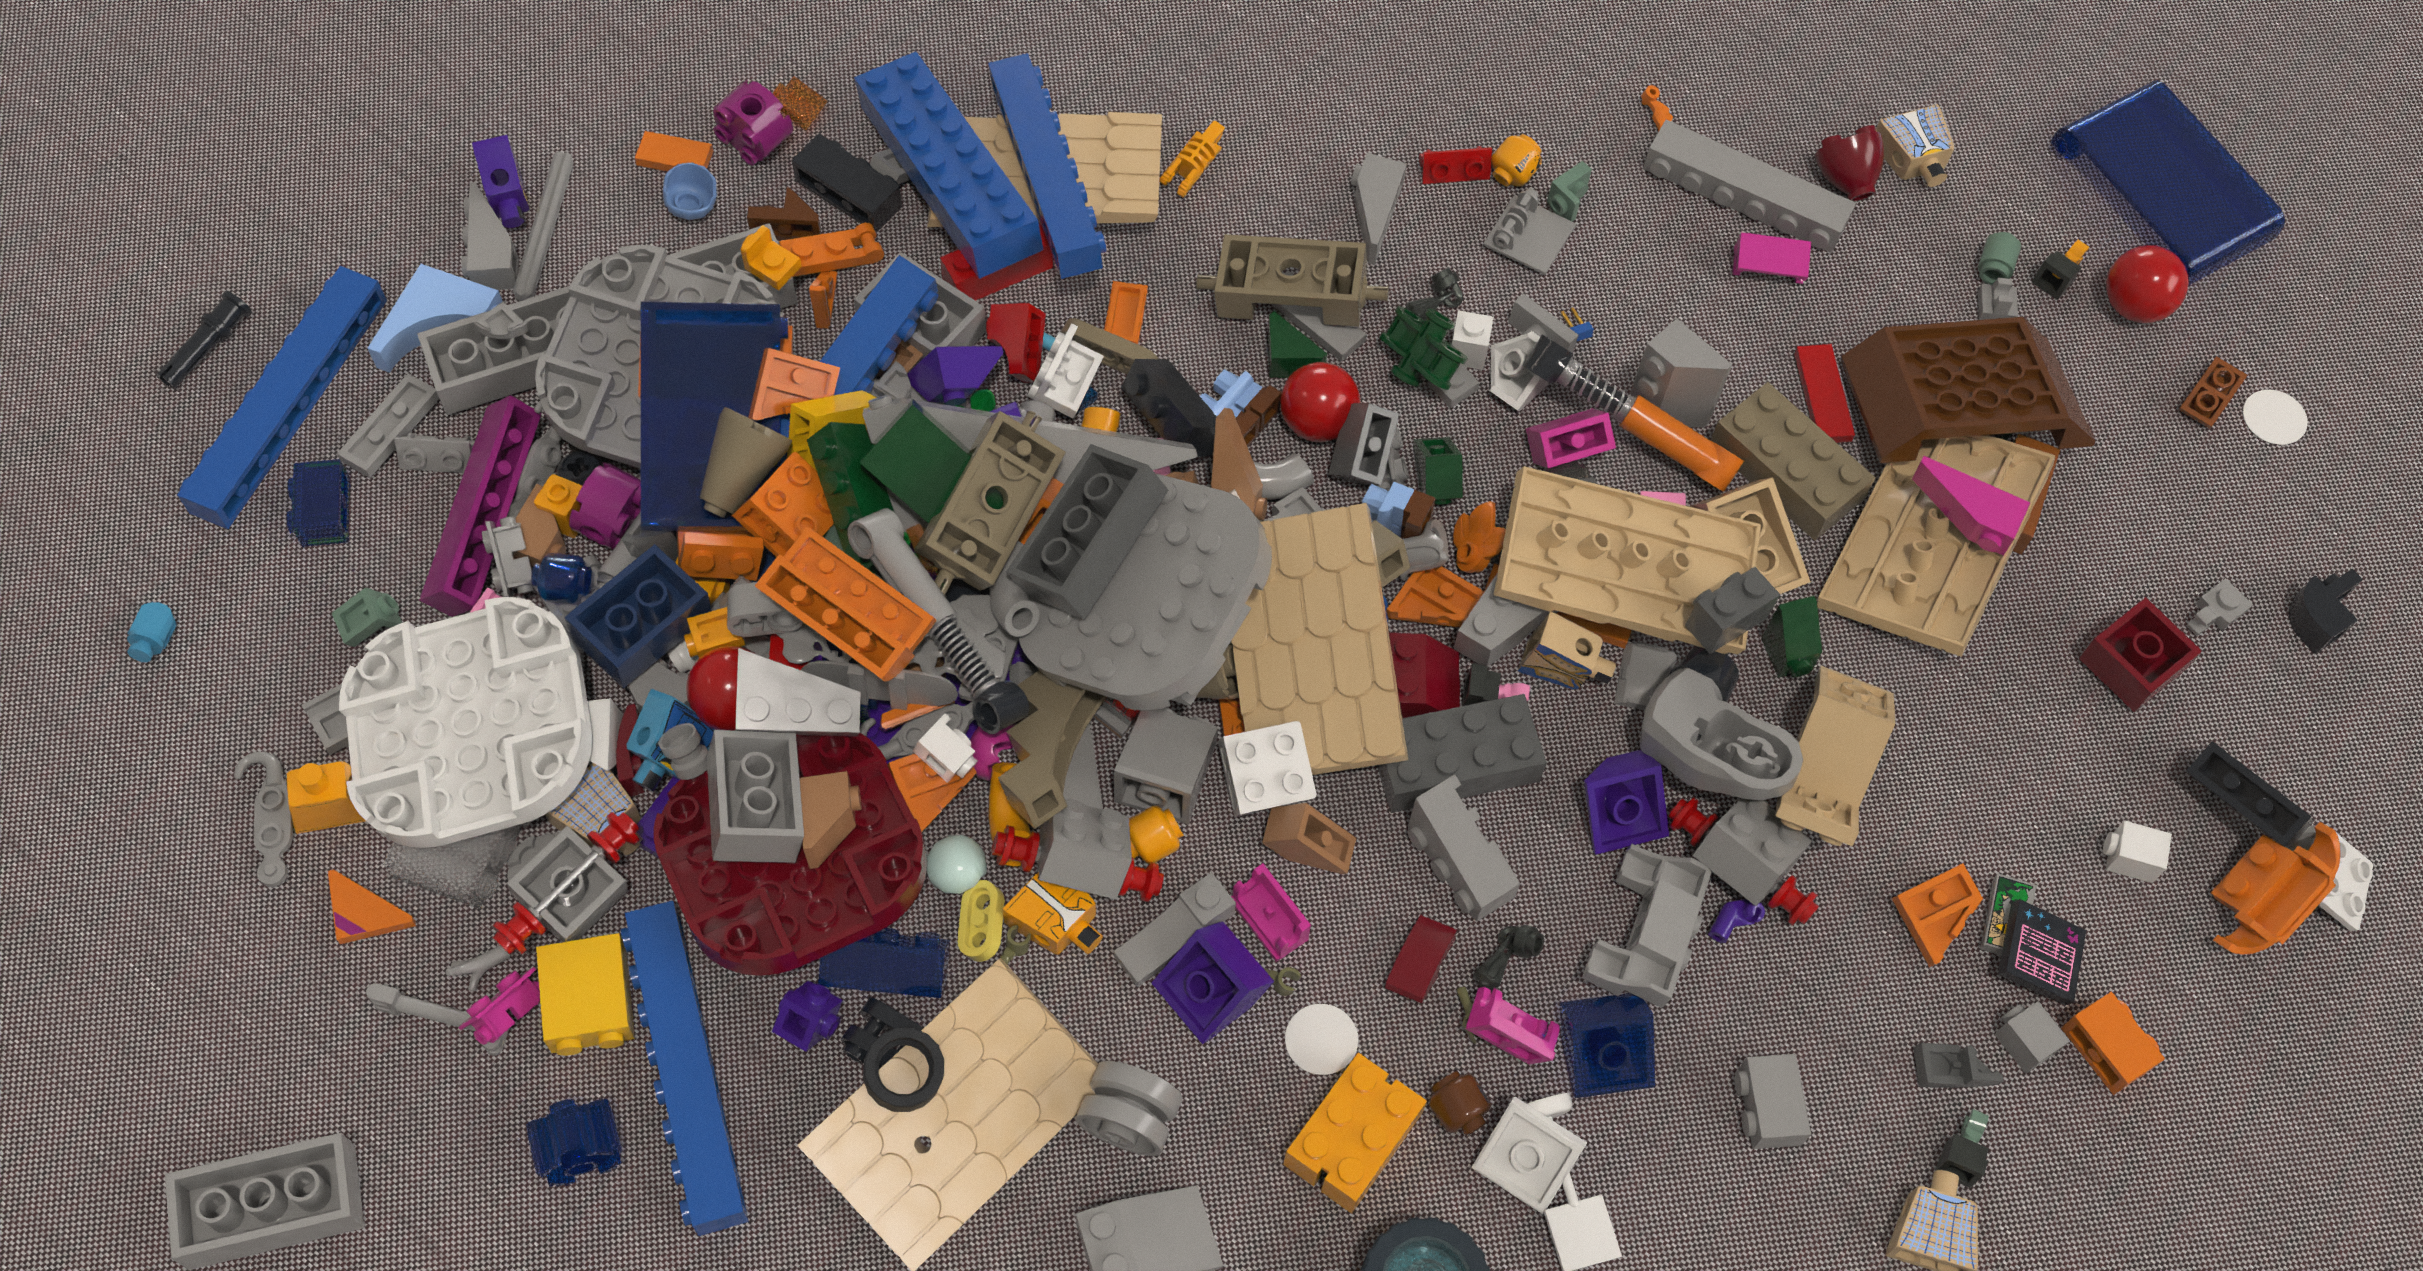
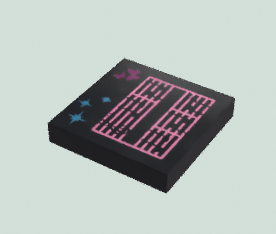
[1998,899,2087,1006]

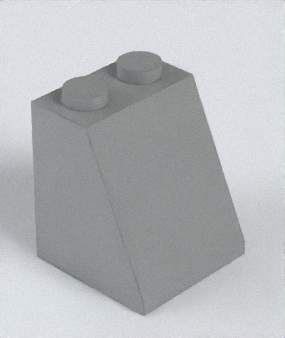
[1114,708,1218,825]

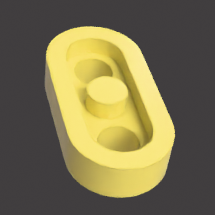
[957,880,1005,962]

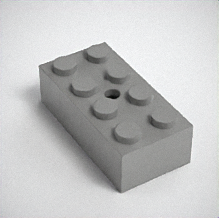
[165,1133,364,1270]

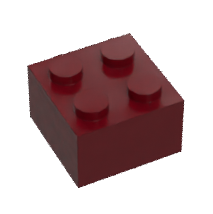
[2079,597,2202,713]

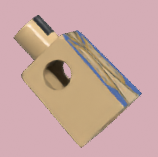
[1518,611,1616,690]

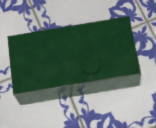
[860,399,1004,523]

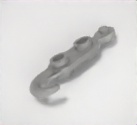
[507,401,562,518]
[860,701,975,760]
[234,752,293,887]

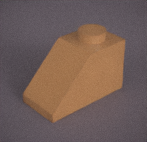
[512,484,566,578]
[799,771,862,869]
[1262,803,1356,874]

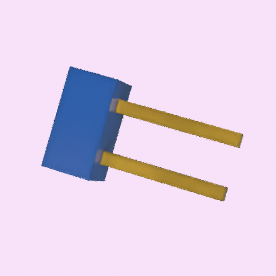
[1561,307,1594,341]

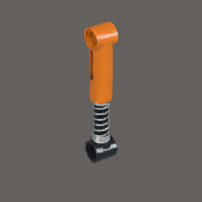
[1522,334,1744,492]

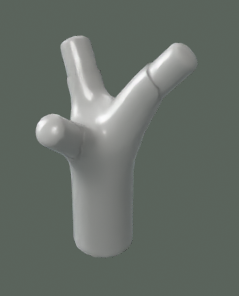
[445,946,510,991]

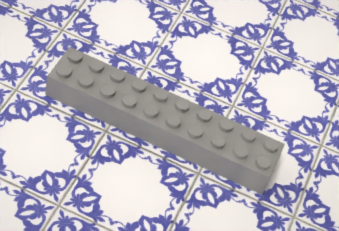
[417,223,797,415]

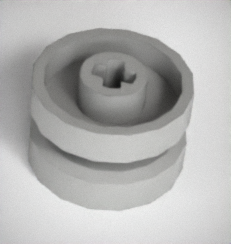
[1075,1061,1183,1156]

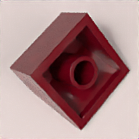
[1389,633,1460,719]

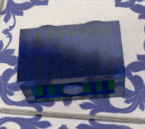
[286,459,350,547]

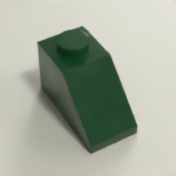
[1413,437,1463,504]
[1761,596,1822,678]

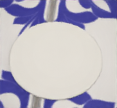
[2243,390,2308,445]
[1285,1004,1358,1075]

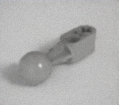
[727,573,884,637]

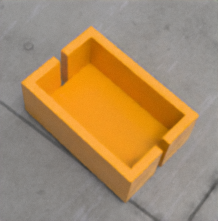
[1283,1053,1427,1214]

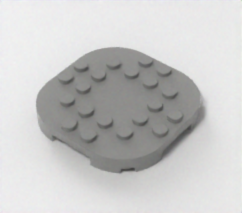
[535,245,785,478]
[1018,474,1272,710]

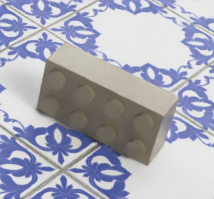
[1710,382,1876,541]

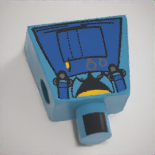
[627,689,714,792]

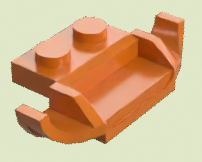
[2211,822,2340,955]

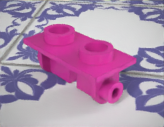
[458,967,540,1045]

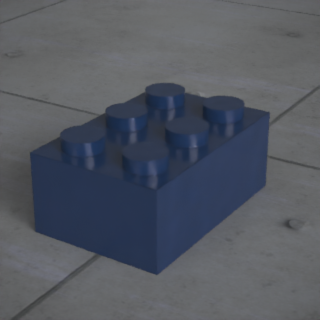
[564,544,711,688]

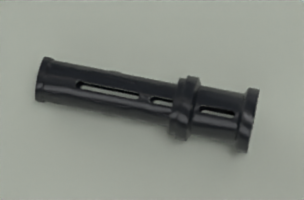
[155,291,252,390]

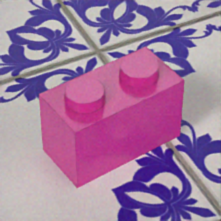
[1525,409,1616,468]

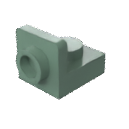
[1547,161,1592,222]
[331,587,402,647]

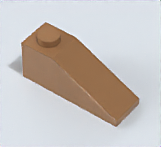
[1211,408,1267,521]

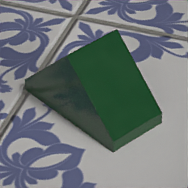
[1267,311,1327,378]

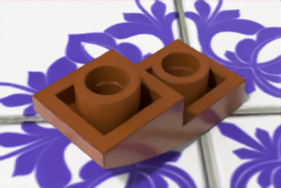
[2179,356,2248,429]

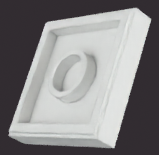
[1471,1097,1587,1214]

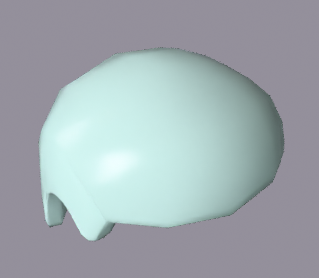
[927,835,987,894]

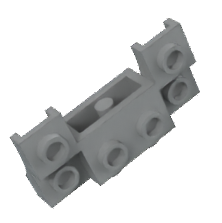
[1582,844,1712,1008]

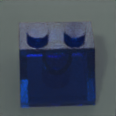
[1560,993,1655,1098]

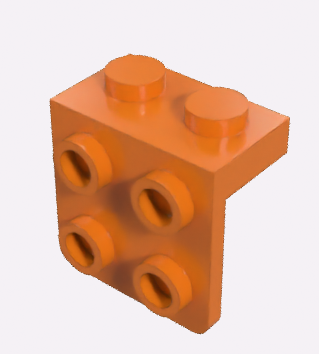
[676,516,764,581]

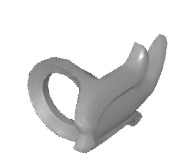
[1400,519,1449,581]

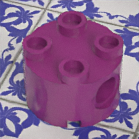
[713,80,793,166]
[569,463,651,550]

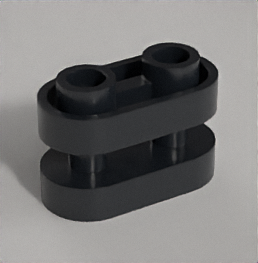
[841,997,923,1069]

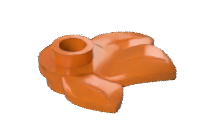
[1453,501,1506,573]

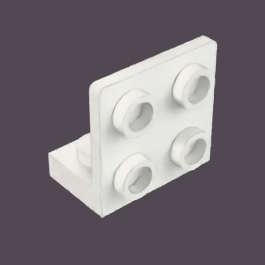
[1218,721,1317,817]
[2289,824,2373,931]

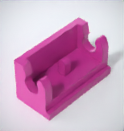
[1732,232,1811,284]
[1231,863,1311,962]
[1465,987,1560,1065]

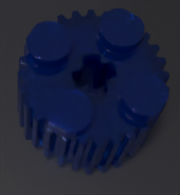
[526,1099,622,1187]

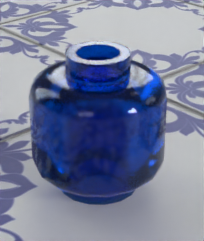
[531,552,593,605]

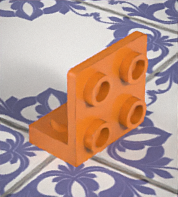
[732,452,834,557]

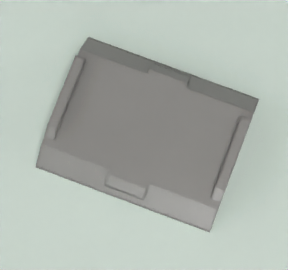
[1614,642,1677,711]

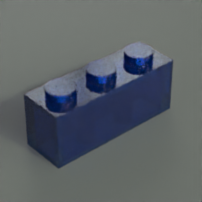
[818,928,950,998]

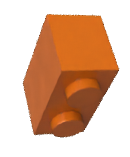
[2061,991,2165,1095]

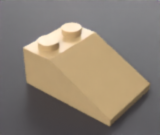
[1691,477,1811,594]

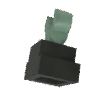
[1935,1109,1989,1188]

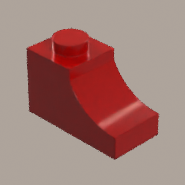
[986,303,1046,384]

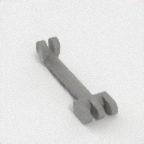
[366,983,509,1056]

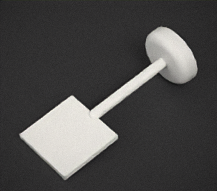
[1527,1093,1622,1271]

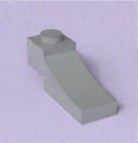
[1114,872,1236,987]

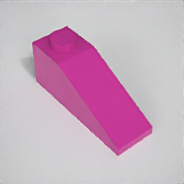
[1912,456,2030,556]

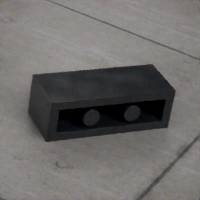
[792,133,902,233]
[1121,359,1217,457]
[2186,741,2314,849]

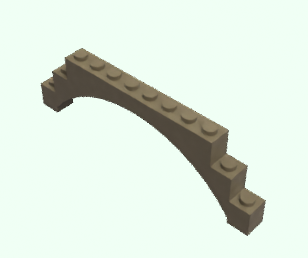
[998,520,1411,829]

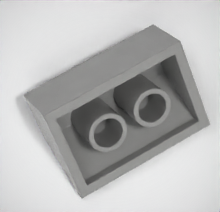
[1630,319,1732,427]

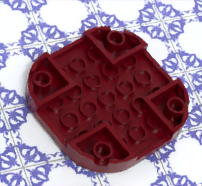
[654,733,927,976]

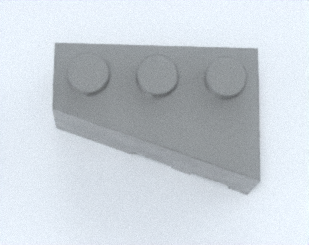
[1454,574,1559,667]
[735,648,861,736]
[1408,774,1520,922]

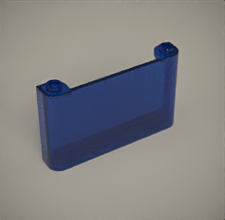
[2050,80,2285,286]
[641,301,788,531]

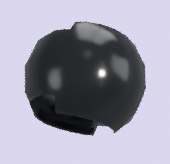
[557,451,603,486]

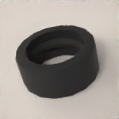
[863,1027,944,1112]

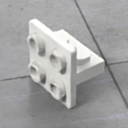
[1027,323,1104,418]

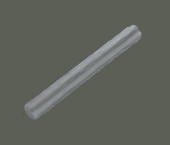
[513,151,574,301]

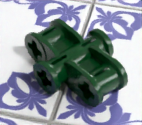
[1379,306,1468,390]

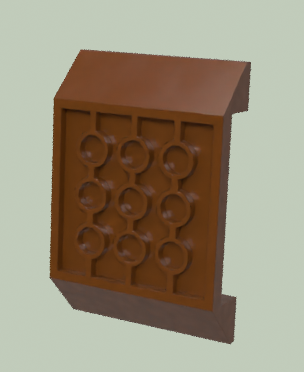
[1840,317,2096,463]

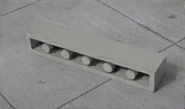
[1643,119,1856,253]

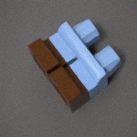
[1200,369,1282,447]
[1362,482,1435,539]

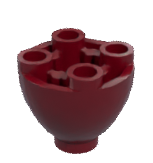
[1814,125,1884,202]

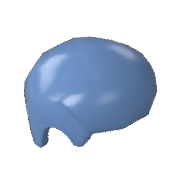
[663,162,717,220]

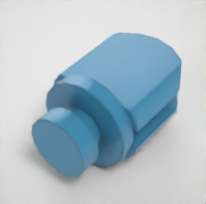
[127,602,177,662]

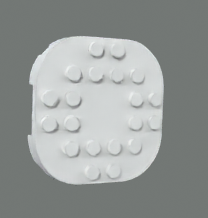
[339,597,592,848]

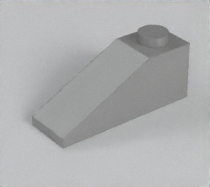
[1351,153,1407,265]

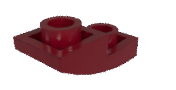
[616,704,645,797]
[1385,915,1457,1003]

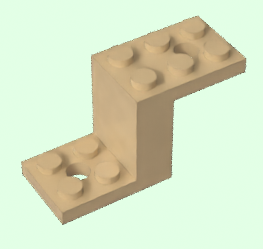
[1775,666,1895,846]

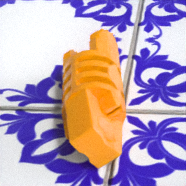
[1159,120,1225,198]

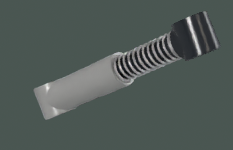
[848,509,1029,734]

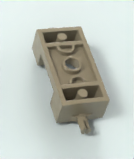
[1197,234,1389,327]
[914,411,1066,595]

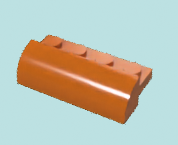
[755,526,937,682]

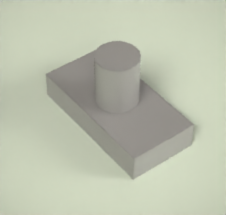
[1508,293,1579,353]

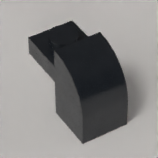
[2289,569,2363,654]

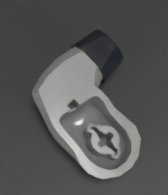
[1640,646,1803,800]

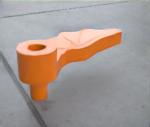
[1641,85,1673,132]

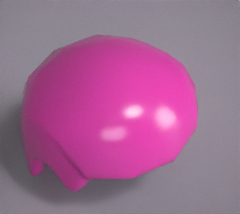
[970,724,1015,781]

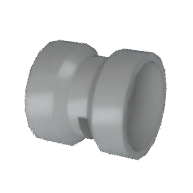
[658,723,708,780]

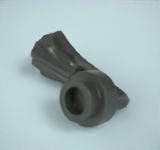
[1405,267,1463,321]
[1473,925,1544,991]

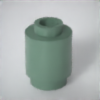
[1978,232,2022,285]

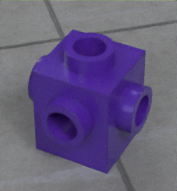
[771,980,843,1052]

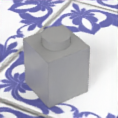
[1995,1001,2070,1074]

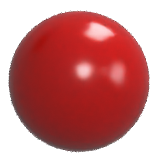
[2106,245,2189,323]
[1280,362,1361,443]
[686,646,756,731]

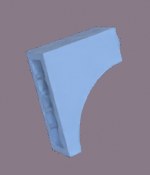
[367,264,503,373]

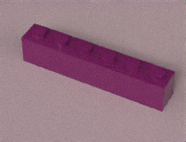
[419,395,542,617]

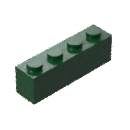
[807,422,895,579]

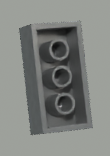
[1006,444,1169,620]
[1377,694,1547,813]

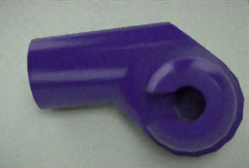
[1708,899,1765,943]

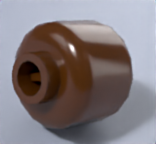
[1429,1071,1491,1136]

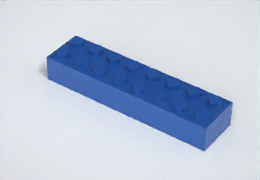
[854,52,1044,279]

